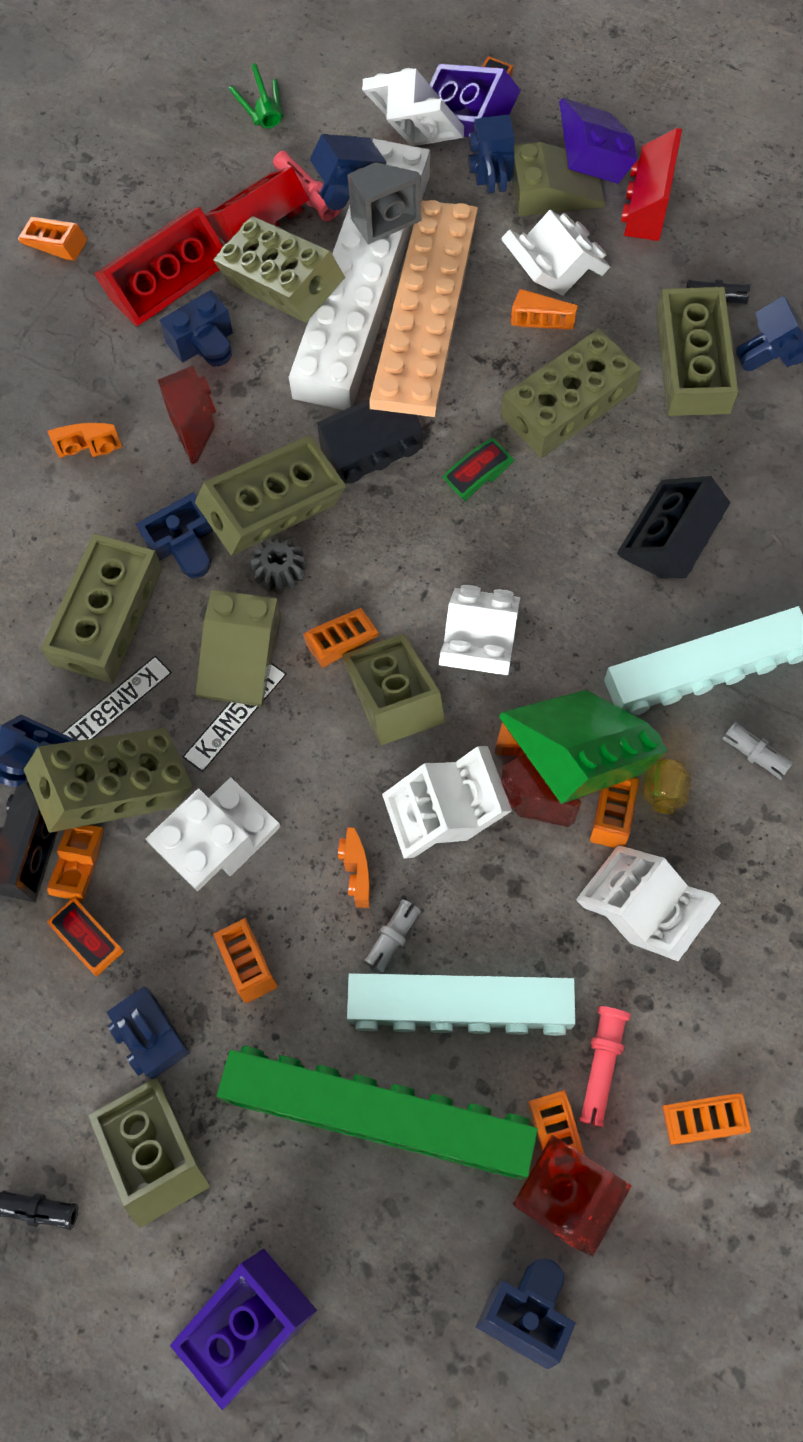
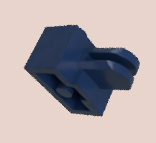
[468,114,515,194]
[310,134,387,210]
[160,290,233,367]
[736,296,803,371]
[136,492,213,578]
[0,714,78,787]
[106,986,190,1079]
[476,1259,576,1370]

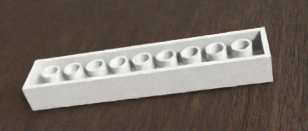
[289,139,430,410]

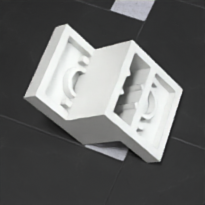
[362,68,464,146]
[501,210,610,296]
[439,585,520,675]
[382,746,512,859]
[146,777,280,892]
[576,845,721,961]

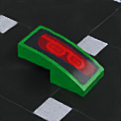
[442,438,515,502]

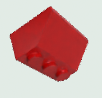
[621,128,682,241]
[205,167,309,244]

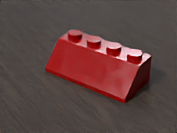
[94,207,223,326]

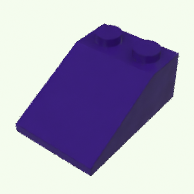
[429,64,521,138]
[559,97,637,184]
[170,1248,317,1410]

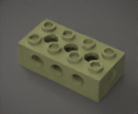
[213,216,346,323]
[501,329,641,458]
[195,435,347,556]
[41,533,162,684]
[24,728,193,833]

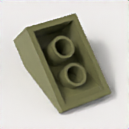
[511,142,605,216]
[195,589,281,707]
[342,634,445,746]
[88,1077,210,1228]

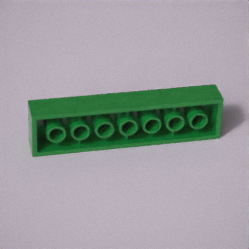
[216,1046,538,1181]

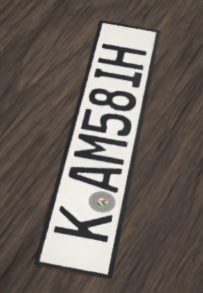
[62,655,172,741]
[182,663,287,772]

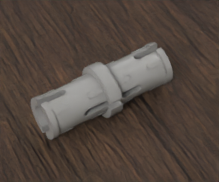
[722,721,794,780]
[363,899,421,974]

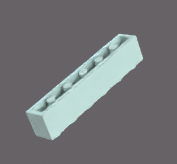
[604,606,803,716]
[347,973,575,1036]

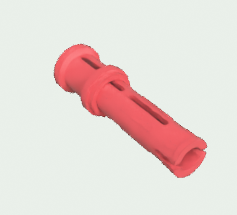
[273,151,341,222]
[579,1006,631,1127]

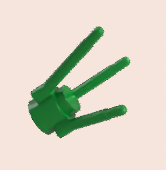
[229,63,284,129]

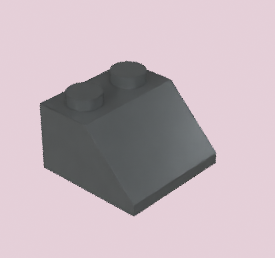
[348,162,422,244]

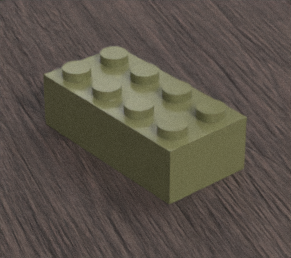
[656,287,738,416]

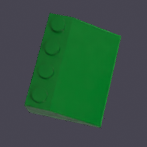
[499,690,668,804]

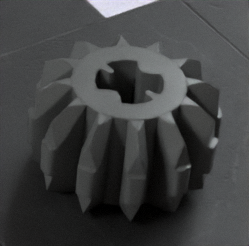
[250,536,307,594]

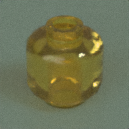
[642,759,691,814]

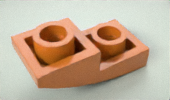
[47,423,122,458]
[338,827,371,908]

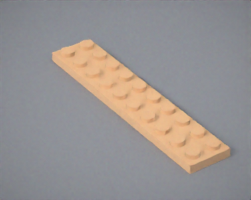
[370,200,478,417]

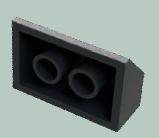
[317,399,423,484]
[617,476,731,578]
[0,782,58,902]

